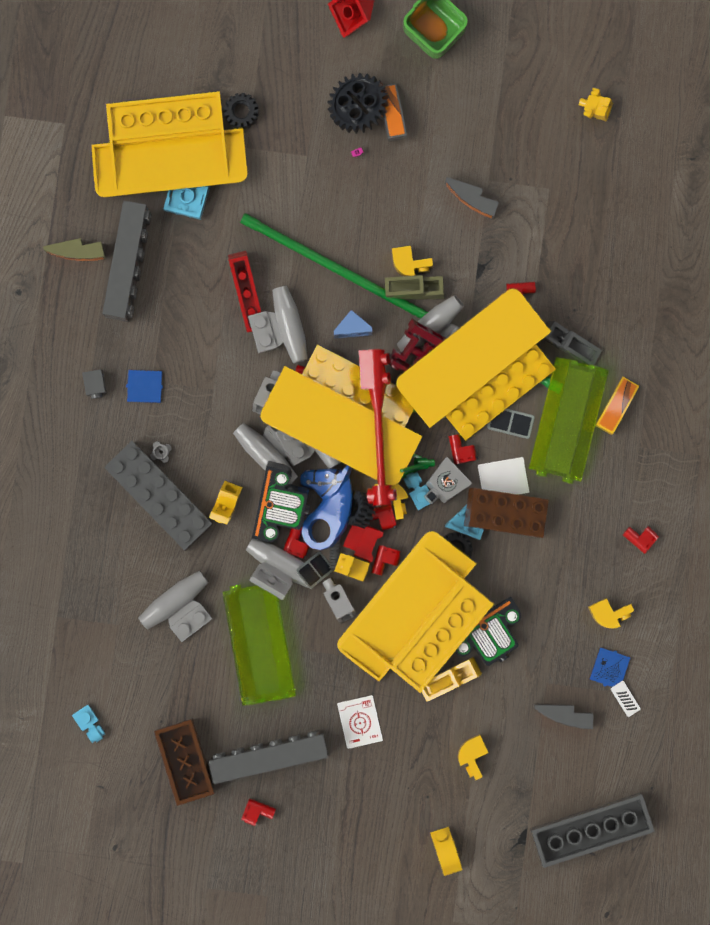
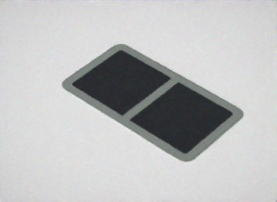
[487,409,534,439]
[296,552,334,589]

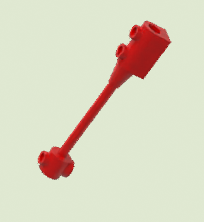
[359,349,397,506]

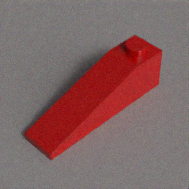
[228,251,261,332]

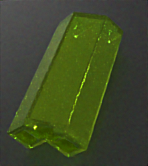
[529,357,609,484]
[222,584,296,706]

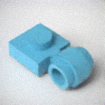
[404,472,430,510]
[72,704,105,743]

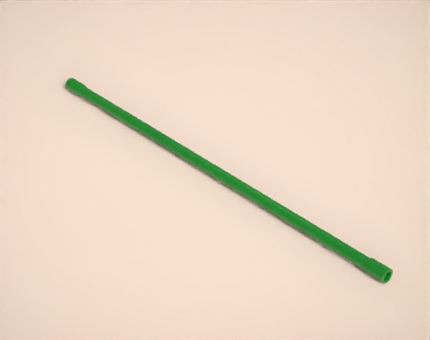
[240,213,565,394]

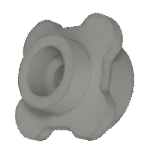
[150,441,172,463]

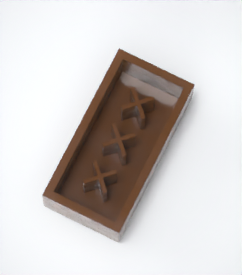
[464,488,549,538]
[154,718,215,806]

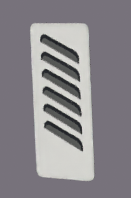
[611,681,640,717]

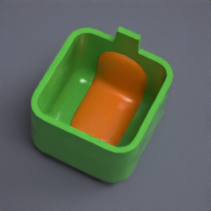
[403,0,467,59]

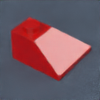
[328,0,374,38]

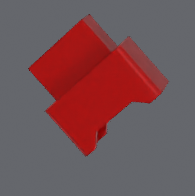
[343,525,384,563]

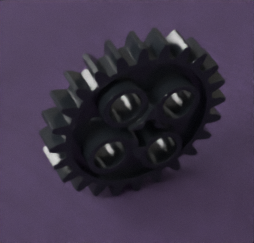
[327,73,389,134]

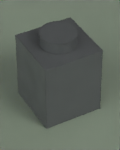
[82,369,107,399]

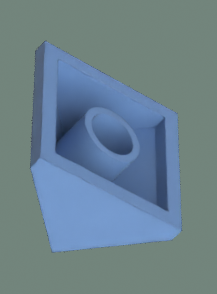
[334,310,373,339]

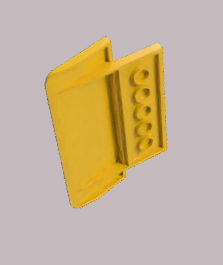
[92,91,248,197]
[396,289,556,441]
[260,345,422,486]
[337,531,494,693]

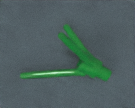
[400,453,435,479]

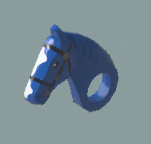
[300,465,353,550]

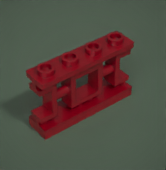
[389,319,447,371]

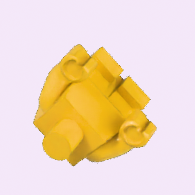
[579,88,613,122]

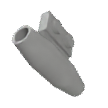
[248,286,308,364]
[397,295,464,352]
[233,423,298,485]
[275,430,342,469]
[246,539,313,600]
[138,571,212,642]

